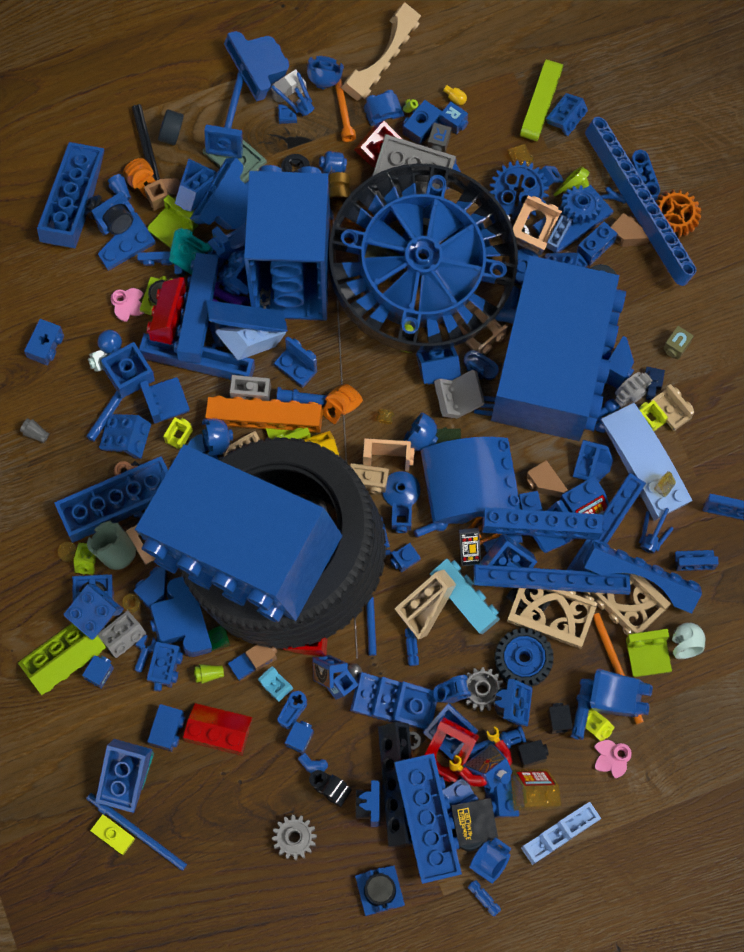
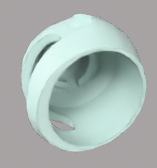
[672,623,706,659]

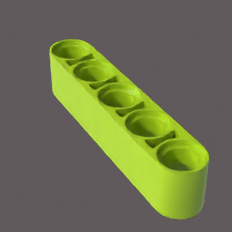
[520,59,563,141]

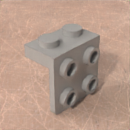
[434,370,484,419]

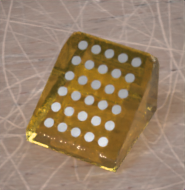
[654,471,676,497]

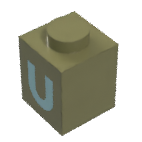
[663,326,694,359]

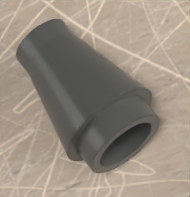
[20,418,50,443]

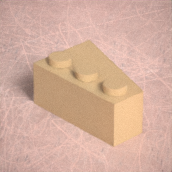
[395,570,456,639]

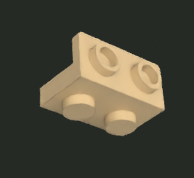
[650,384,694,431]
[351,463,389,494]

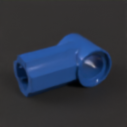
[495,286,520,324]

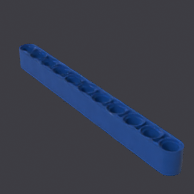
[585,117,696,286]

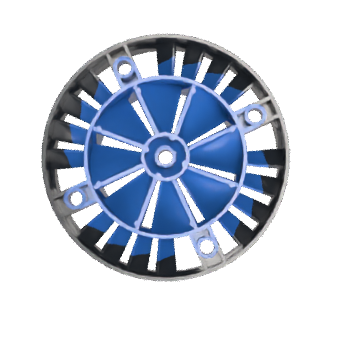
[328,163,518,353]

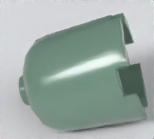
[87,521,136,570]

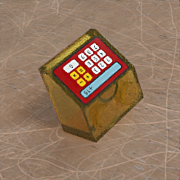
[511,769,561,811]

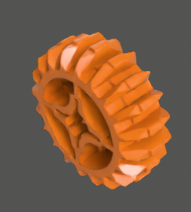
[655,189,701,238]

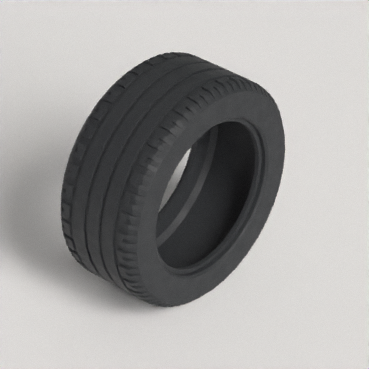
[179,437,386,649]

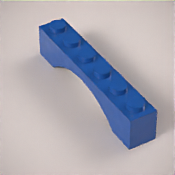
[584,541,702,614]

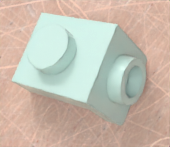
[88,350,110,372]

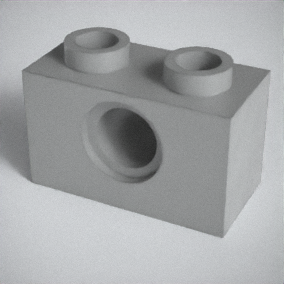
[230,375,271,401]

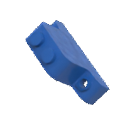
[224,31,289,101]
[190,157,248,230]

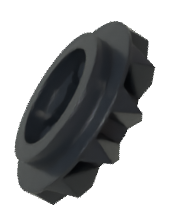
[281,154,310,172]

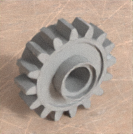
[615,372,653,408]
[466,667,503,712]
[272,815,317,861]

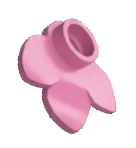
[111,288,144,322]
[595,740,631,778]

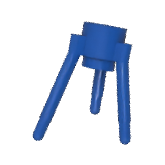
[272,72,314,116]
[639,508,673,554]

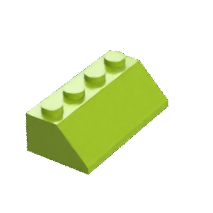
[18,623,106,695]

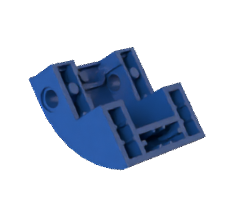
[421,437,521,524]

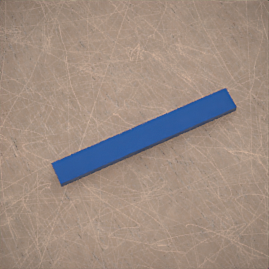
[474,565,631,595]

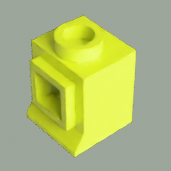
[638,400,668,431]
[163,418,193,450]

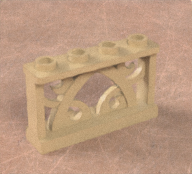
[584,549,671,636]
[507,588,598,649]

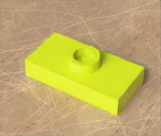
[90,814,135,855]

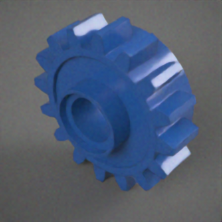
[560,185,602,224]

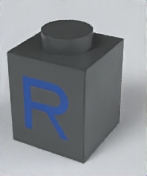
[428,123,452,153]

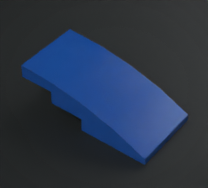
[350,672,437,730]

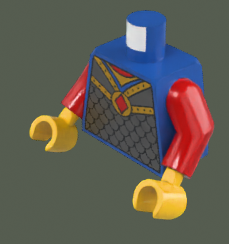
[449,726,512,789]

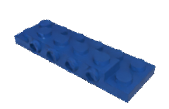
[394,753,462,884]

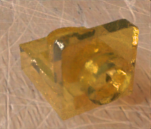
[508,144,534,167]

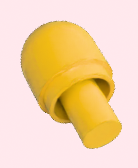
[443,85,467,106]

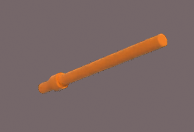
[593,613,644,725]

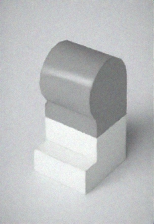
[272,69,306,102]

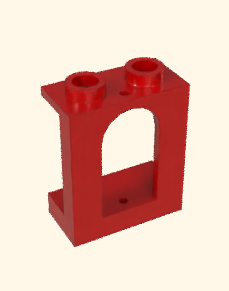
[425,717,479,782]

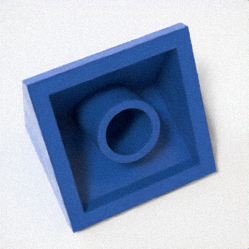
[423,703,478,760]

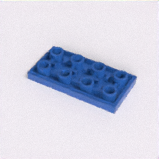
[533,185,613,253]

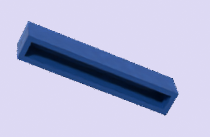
[174,253,219,363]
[139,333,255,380]

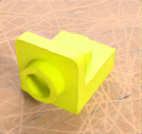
[585,708,615,741]

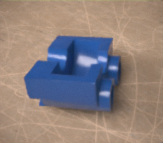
[364,90,405,126]

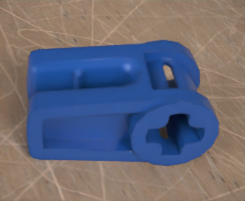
[277,691,307,729]

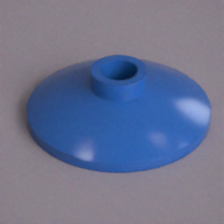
[382,471,420,508]

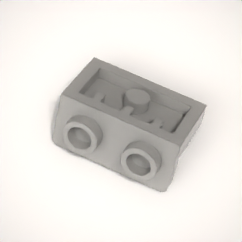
[98,610,146,658]

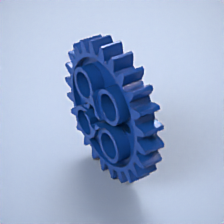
[490,160,549,220]

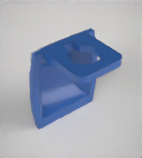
[469,837,511,884]

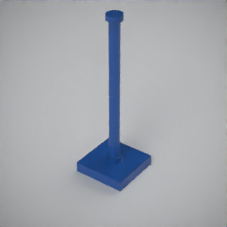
[204,71,244,159]

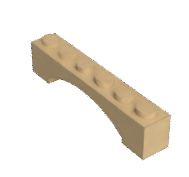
[341,2,421,101]

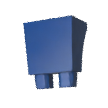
[590,669,653,717]

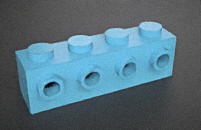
[430,559,500,635]

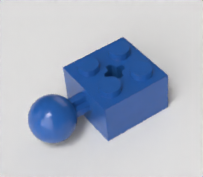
[98,330,155,398]

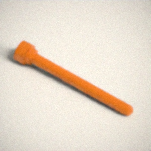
[335,63,356,142]

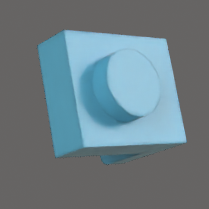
[258,666,293,702]

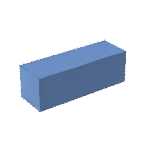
[546,215,573,252]

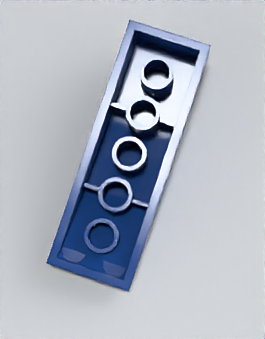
[37,142,104,248]
[55,456,168,543]

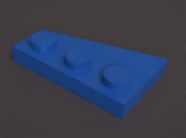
[98,212,156,271]

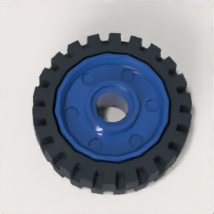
[495,628,554,687]

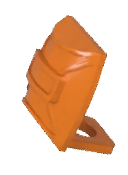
[123,158,155,198]
[323,384,363,424]

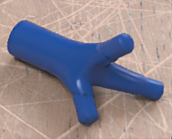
[601,187,626,204]

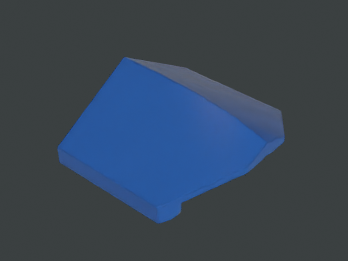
[573,440,613,482]

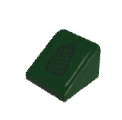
[208,626,230,651]

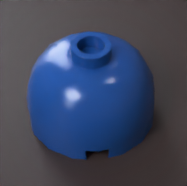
[307,56,344,89]
[403,413,438,451]
[202,418,233,456]

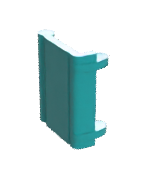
[169,228,213,275]

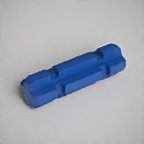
[405,628,419,666]
[468,880,501,916]

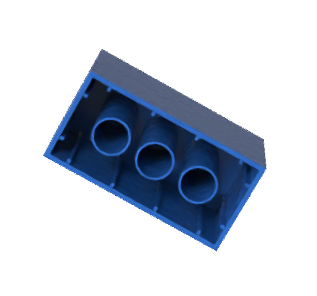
[244,165,331,320]
[491,255,626,441]
[135,444,342,623]

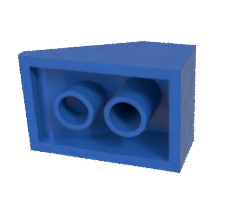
[95,739,152,813]

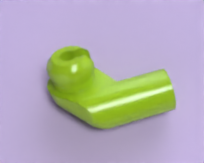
[403,99,418,113]

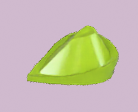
[553,166,590,196]

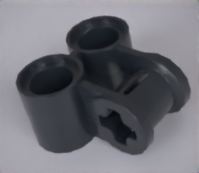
[309,770,352,807]

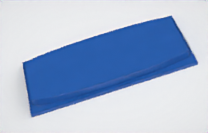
[206,300,288,332]

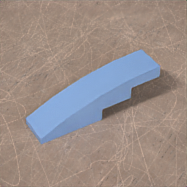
[521,802,601,865]

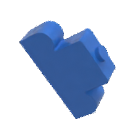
[150,577,212,657]

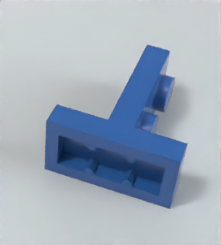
[138,252,185,277]

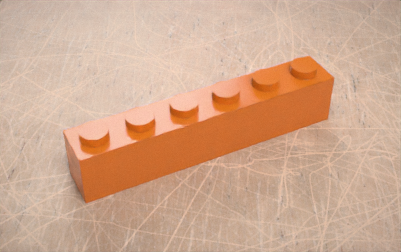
[205,396,323,433]

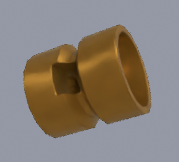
[328,172,350,206]

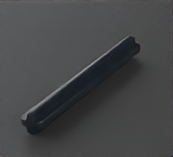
[132,104,160,181]

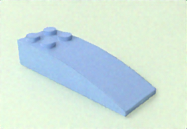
[601,403,692,521]

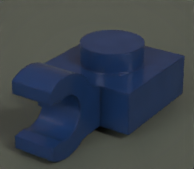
[645,366,665,400]

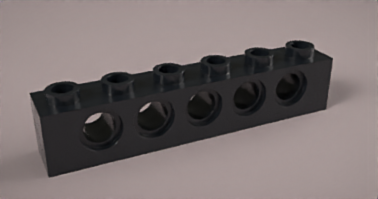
[378,722,413,848]

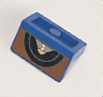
[313,655,348,689]

